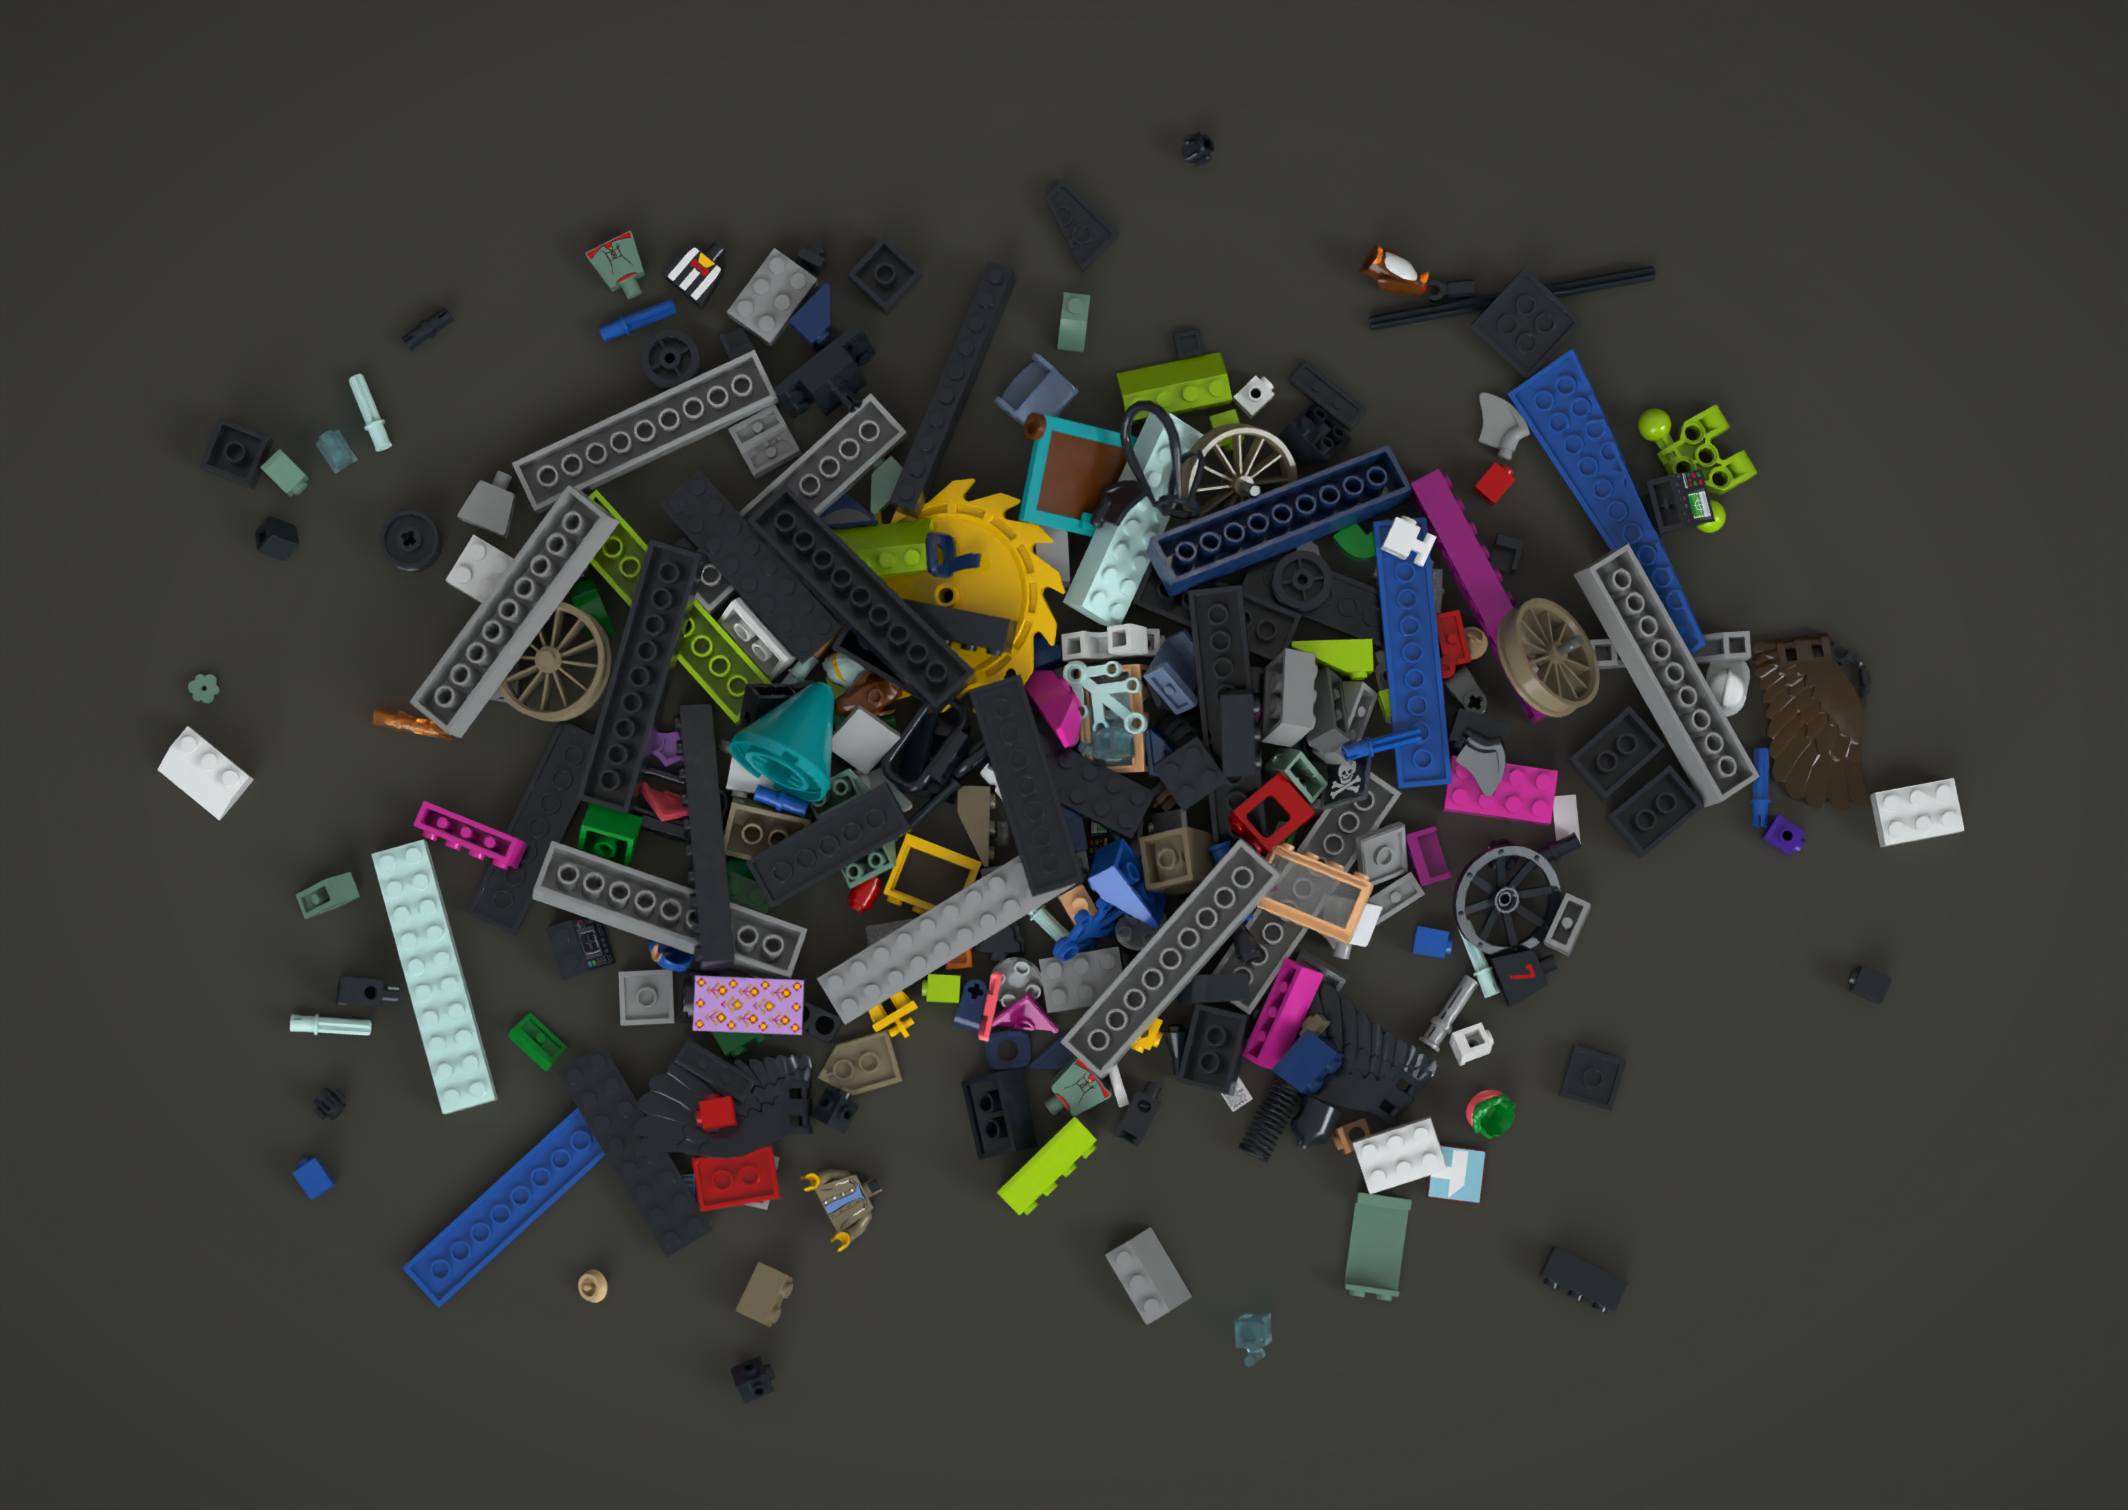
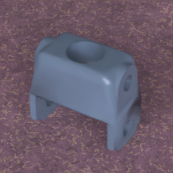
[994,352,1079,427]

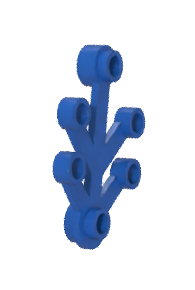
[1053,897,1133,961]

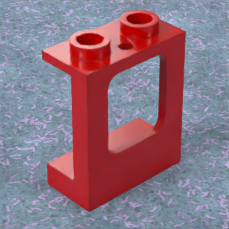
[1228,772,1316,858]

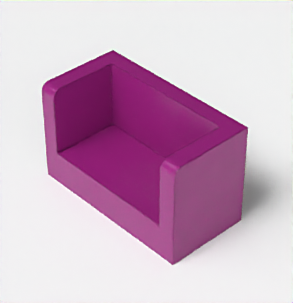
[1406,826,1452,887]

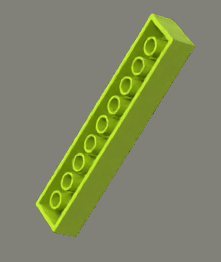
[588,489,772,726]

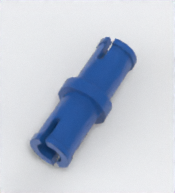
[753,784,810,818]

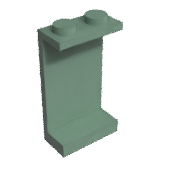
[1343,1192,1412,1301]

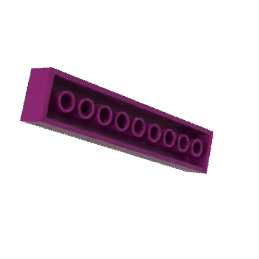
[1410,469,1548,725]

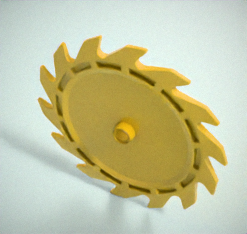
[865,478,1066,714]

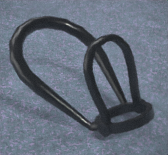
[1120,401,1205,520]

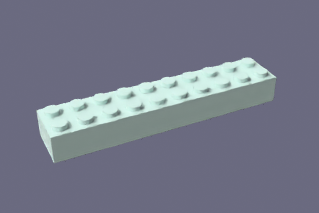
[371,839,498,1114]

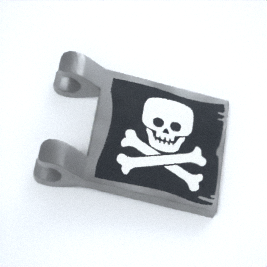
[1307,756,1372,817]

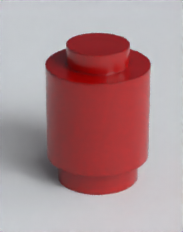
[846,877,882,914]

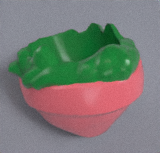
[1466,1090,1516,1139]

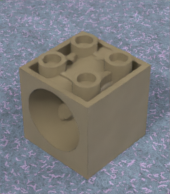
[1139,826,1216,896]

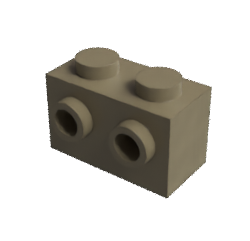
[735,1262,793,1328]

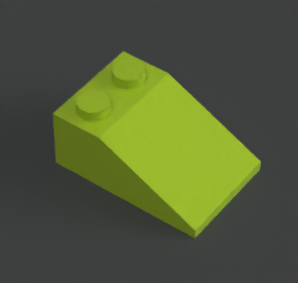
[1289,639,1373,681]

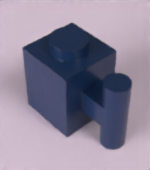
[1034,632,1064,671]

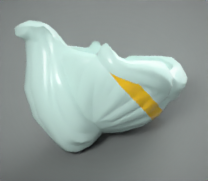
[822,652,876,691]

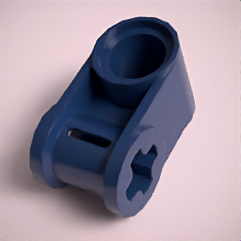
[953,979,988,1032]

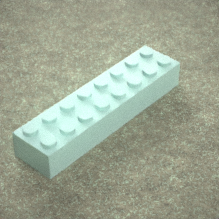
[1063,412,1203,627]

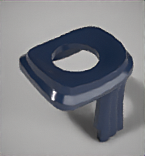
[926,532,981,579]
[984,1029,1031,1071]

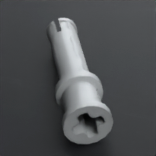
[1418,975,1479,1053]

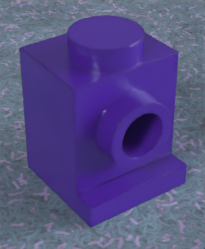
[1761,814,1806,856]

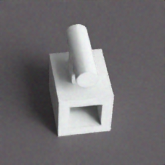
[1380,516,1436,567]

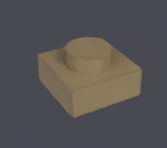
[1299,1014,1331,1036]

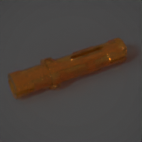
[372,708,453,741]

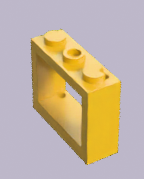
[883,833,982,915]

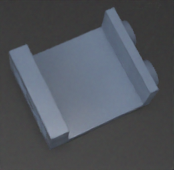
[1143,629,1199,715]

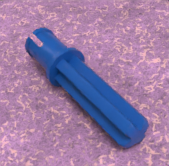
[598,299,676,343]
[1342,727,1422,762]
[1750,747,1771,828]

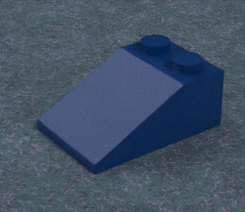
[1088,837,1168,928]

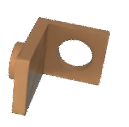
[1332,1118,1371,1154]

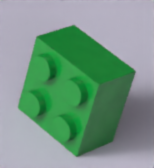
[577,803,642,867]

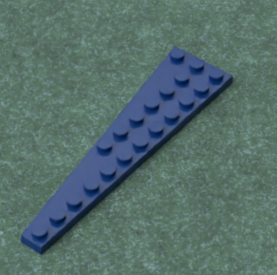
[1508,348,1707,655]

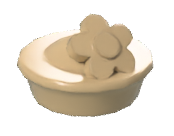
[1464,627,1488,660]
[578,1269,608,1303]

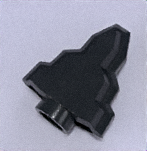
[973,922,1027,962]

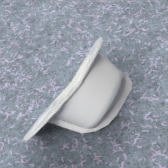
[1706,661,1750,717]

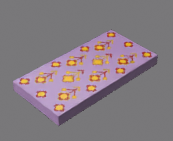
[693,976,804,1035]

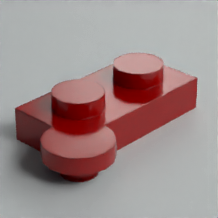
[1436,610,1472,679]

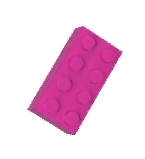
[1442,755,1558,826]

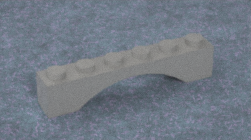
[1590,631,1751,670]

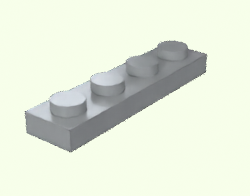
[1326,872,1425,951]

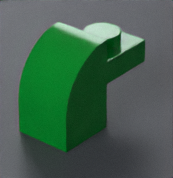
[1331,518,1389,561]
[569,577,616,640]

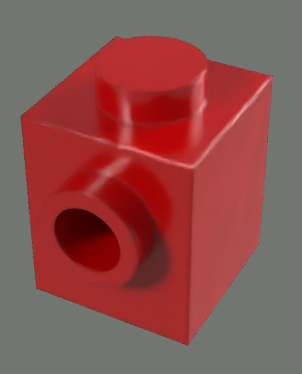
[695,1094,737,1131]

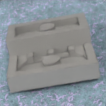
[728,404,802,479]

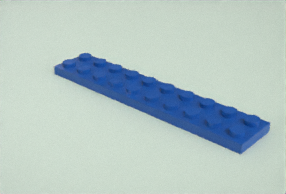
[1372,517,1452,789]
[403,1107,606,1308]

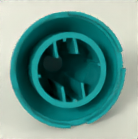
[729,682,834,801]

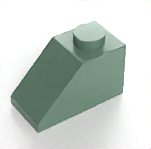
[1057,292,1090,353]
[260,449,309,497]
[870,456,903,517]
[296,872,360,919]

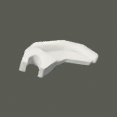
[1109,1064,1129,1107]

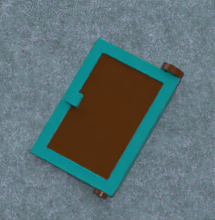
[1019,412,1138,537]

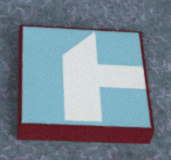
[1426,1145,1487,1204]

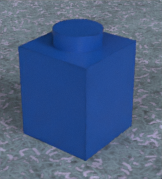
[1411,926,1453,959]
[293,1156,336,1200]

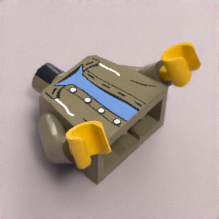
[800,1169,883,1251]

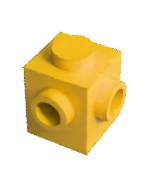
[1131,1018,1163,1053]

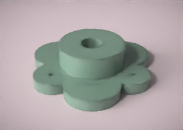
[188,674,219,704]

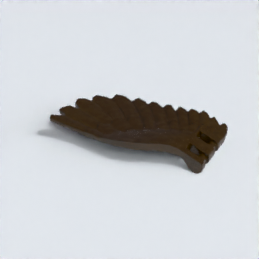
[1751,633,1871,810]

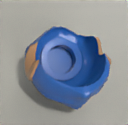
[649,940,694,972]

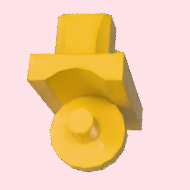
[869,990,918,1038]

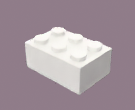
[446,535,514,603]
[1870,778,1965,847]
[1353,1115,1447,1194]

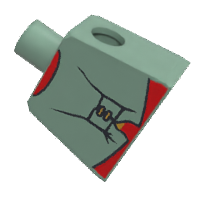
[585,231,645,299]
[1265,747,1328,804]
[1044,1055,1112,1116]

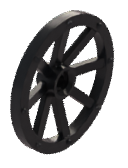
[1452,844,1561,956]

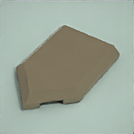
[818,1029,902,1096]

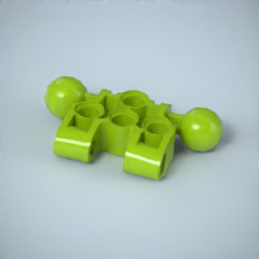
[1638,404,1758,533]

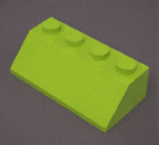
[1116,352,1232,425]
[833,519,934,579]
[997,1117,1097,1216]

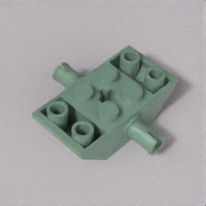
[809,768,903,889]

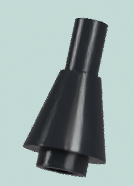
[1162,1024,1189,1075]

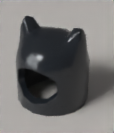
[1290,1094,1342,1149]

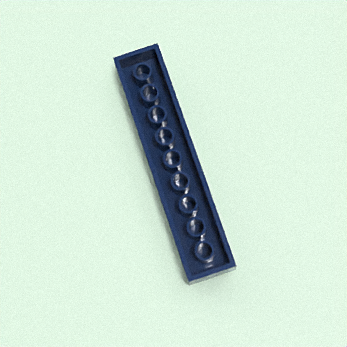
[1146,445,1412,597]

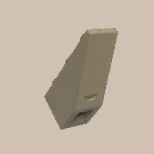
[957,786,996,868]

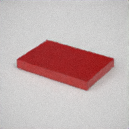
[692,1145,781,1212]

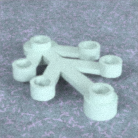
[1063,660,1148,736]

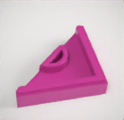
[992,992,1059,1033]

